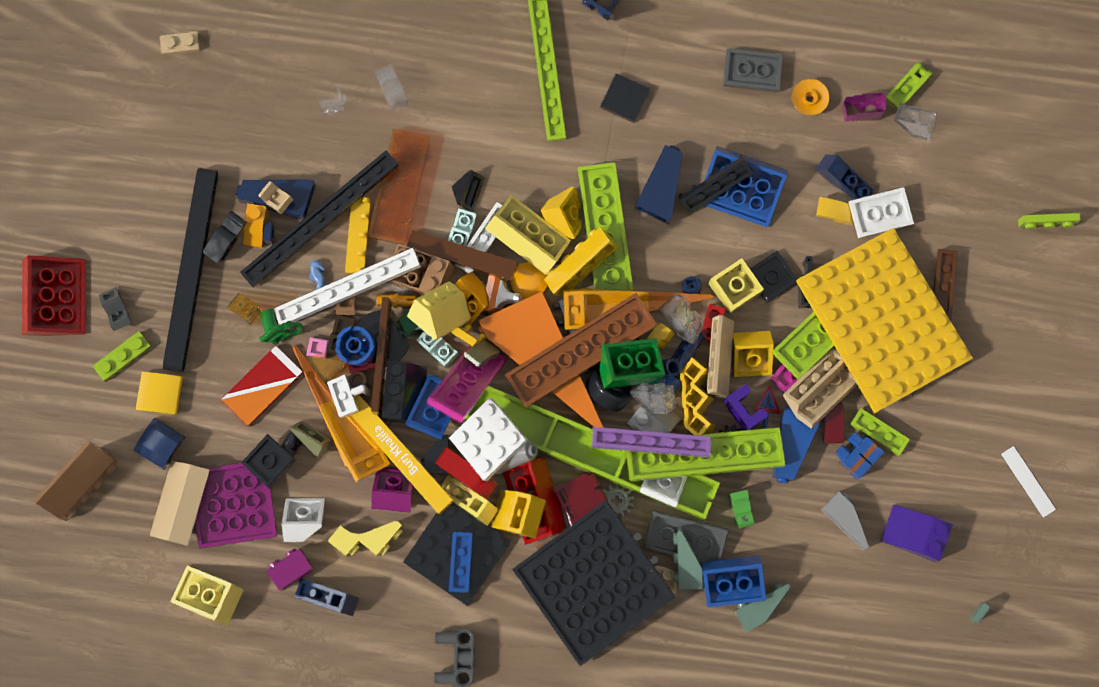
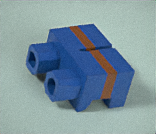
[835,432,884,479]

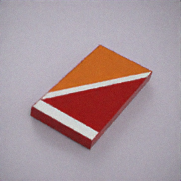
[221,345,303,427]

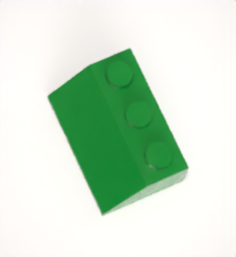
[600,338,665,389]

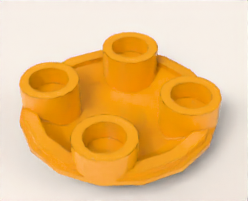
[510,262,547,299]

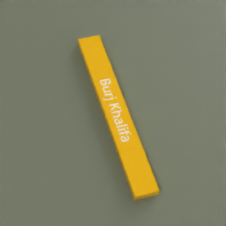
[352,394,454,514]

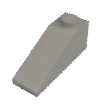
[820,492,869,550]

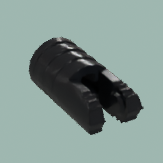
[281,432,303,457]

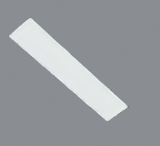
[1001,446,1056,518]

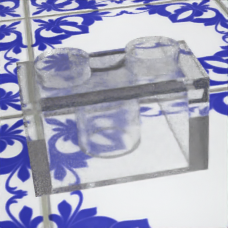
[658,294,703,344]

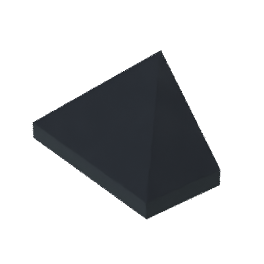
[451,170,485,212]

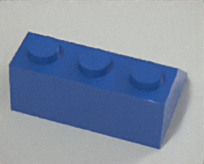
[701,555,766,608]

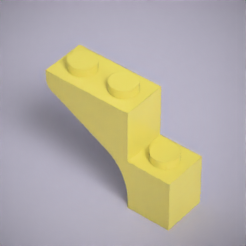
[328,521,403,557]

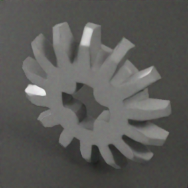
[603,484,634,517]

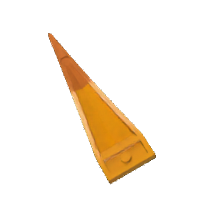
[563,288,714,330]
[293,345,390,482]

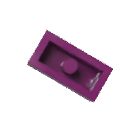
[266,548,314,591]

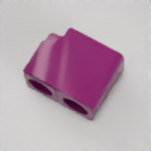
[843,93,886,121]

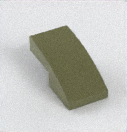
[464,340,501,367]

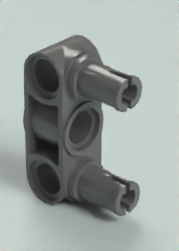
[434,629,475,687]

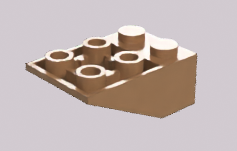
[390,243,455,295]

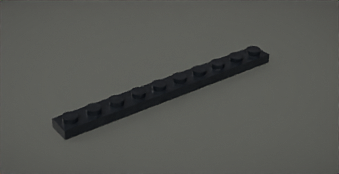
[240,150,399,288]

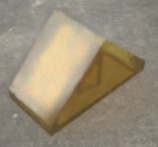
[227,292,262,325]
[307,356,348,384]

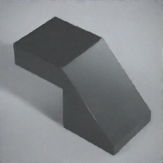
[99,287,131,331]

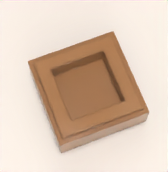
[336,296,356,315]

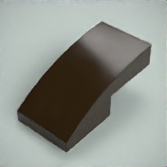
[327,315,356,355]

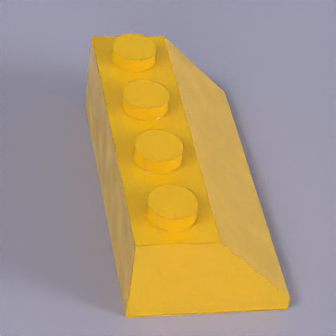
[544,227,619,298]

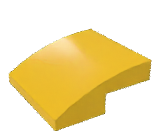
[136,372,183,415]

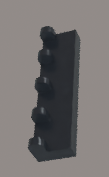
[678,153,753,214]

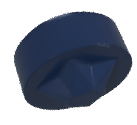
[682,276,702,294]

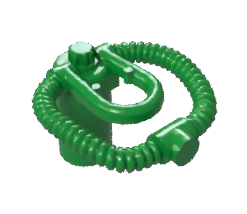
[259,309,303,345]

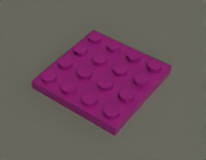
[195,463,278,549]

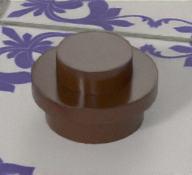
[349,371,368,388]

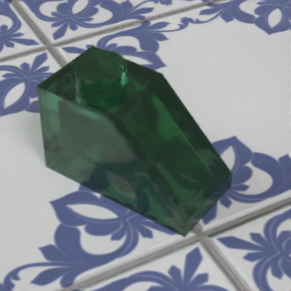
[396,308,424,339]

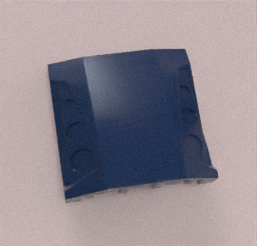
[133,418,186,470]

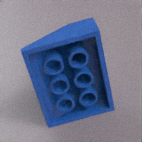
[704,146,788,227]

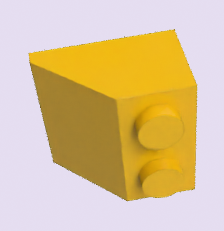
[732,331,774,377]

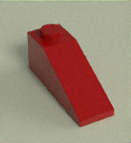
[435,447,497,500]

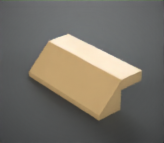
[707,315,734,399]
[783,348,857,429]
[150,461,209,546]

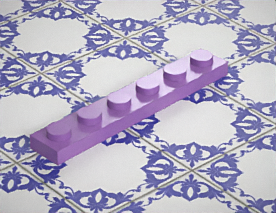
[592,427,711,458]

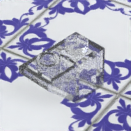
[630,383,677,414]

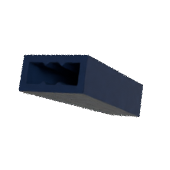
[635,145,682,225]
[236,180,316,220]

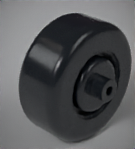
[586,368,633,411]

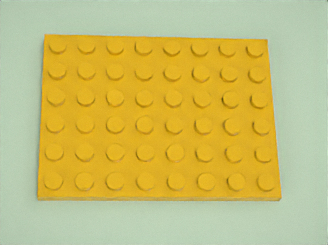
[796,228,973,413]

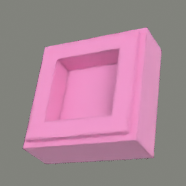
[306,337,329,360]

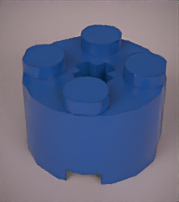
[335,326,378,366]

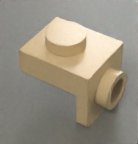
[259,181,294,214]

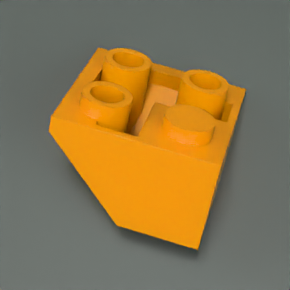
[455,271,488,327]

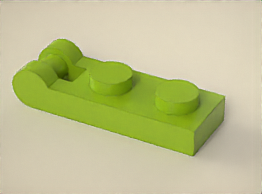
[885,61,933,111]

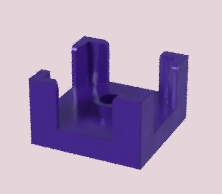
[723,384,769,431]

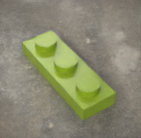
[1018,213,1080,229]
[92,331,151,382]
[850,408,910,456]

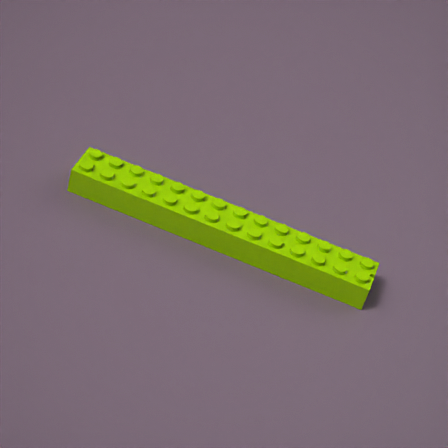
[464,386,720,520]

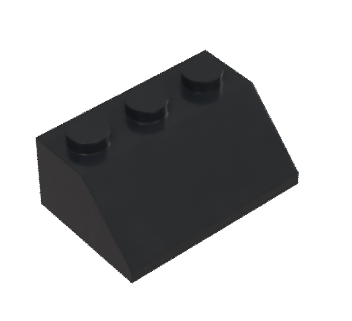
[382,360,427,423]

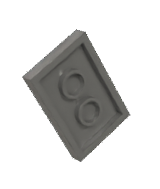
[723,48,783,92]

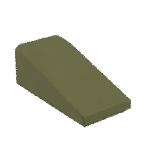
[290,421,332,457]

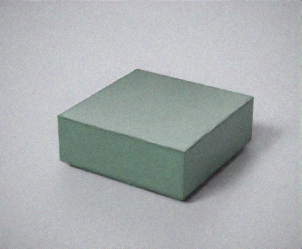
[968,603,990,623]

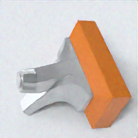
[483,275,524,315]

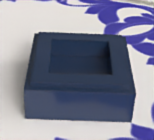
[263,222,274,245]

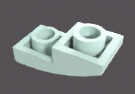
[448,208,477,246]
[416,331,459,368]

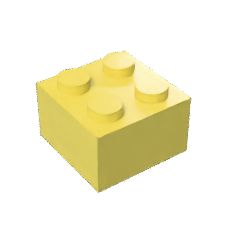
[708,258,764,314]

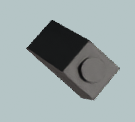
[421,435,449,475]

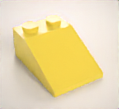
[171,566,244,626]

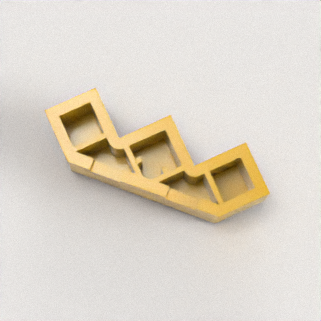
[680,358,717,435]

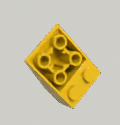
[490,490,546,538]

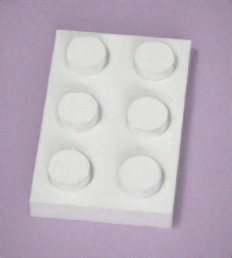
[849,187,914,238]

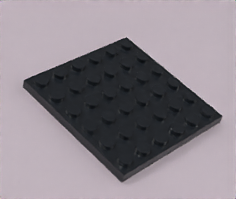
[512,500,676,666]

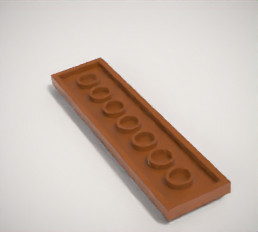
[505,293,657,408]

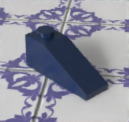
[294,579,359,617]

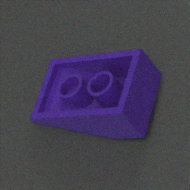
[880,505,953,562]

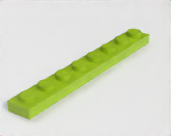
[528,0,566,142]

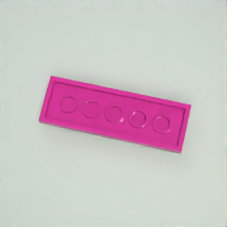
[427,345,508,423]

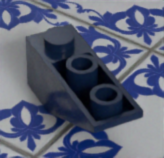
[815,155,874,200]

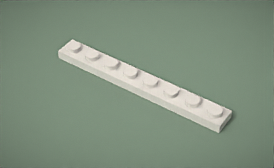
[274,248,421,324]

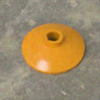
[792,79,829,116]

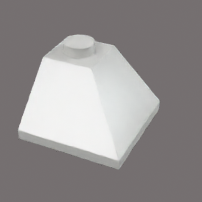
[282,498,325,542]

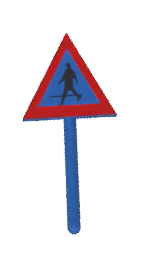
[753,384,781,429]

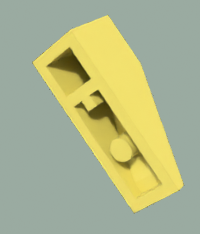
[441,475,498,526]

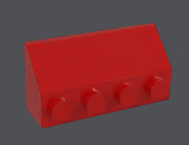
[503,457,567,545]

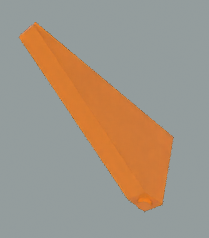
[478,292,604,428]

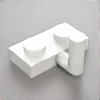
[327,375,372,418]

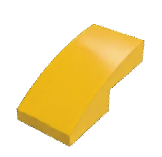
[816,197,853,225]

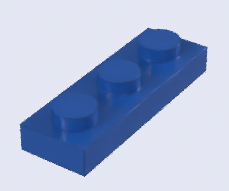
[449,532,473,593]

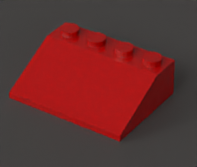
[22,255,85,336]

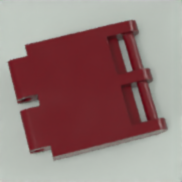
[551,473,608,525]

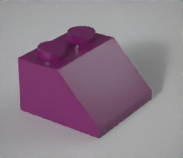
[371,467,414,513]

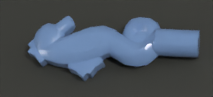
[309,260,327,290]

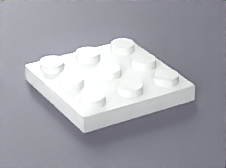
[449,398,528,481]

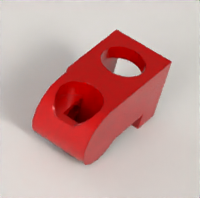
[701,304,726,342]

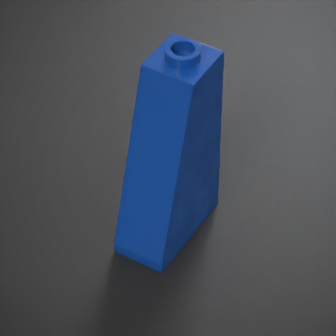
[772,408,821,484]

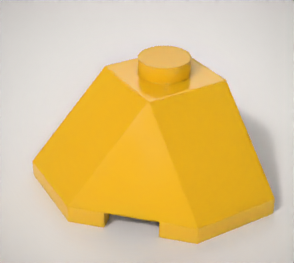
[541,186,582,239]

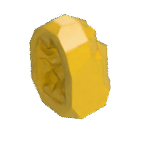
[647,323,674,349]

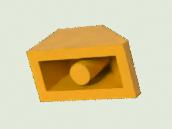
[243,203,269,248]

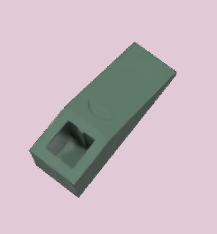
[673,527,703,589]
[734,582,790,632]

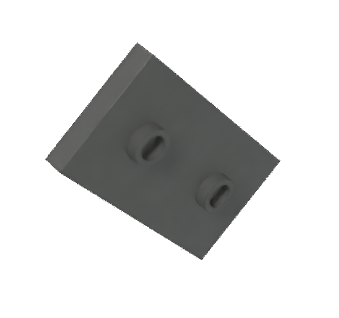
[643,510,729,563]

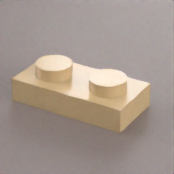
[160,31,200,56]

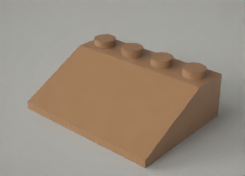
[33,440,118,521]

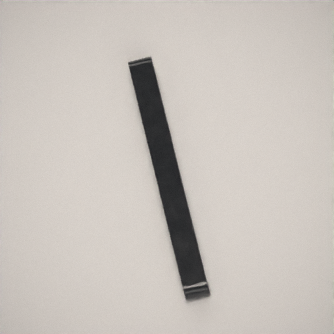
[163,168,218,372]

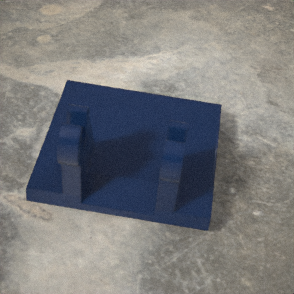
[581,0,620,21]

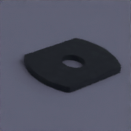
[356,310,410,367]

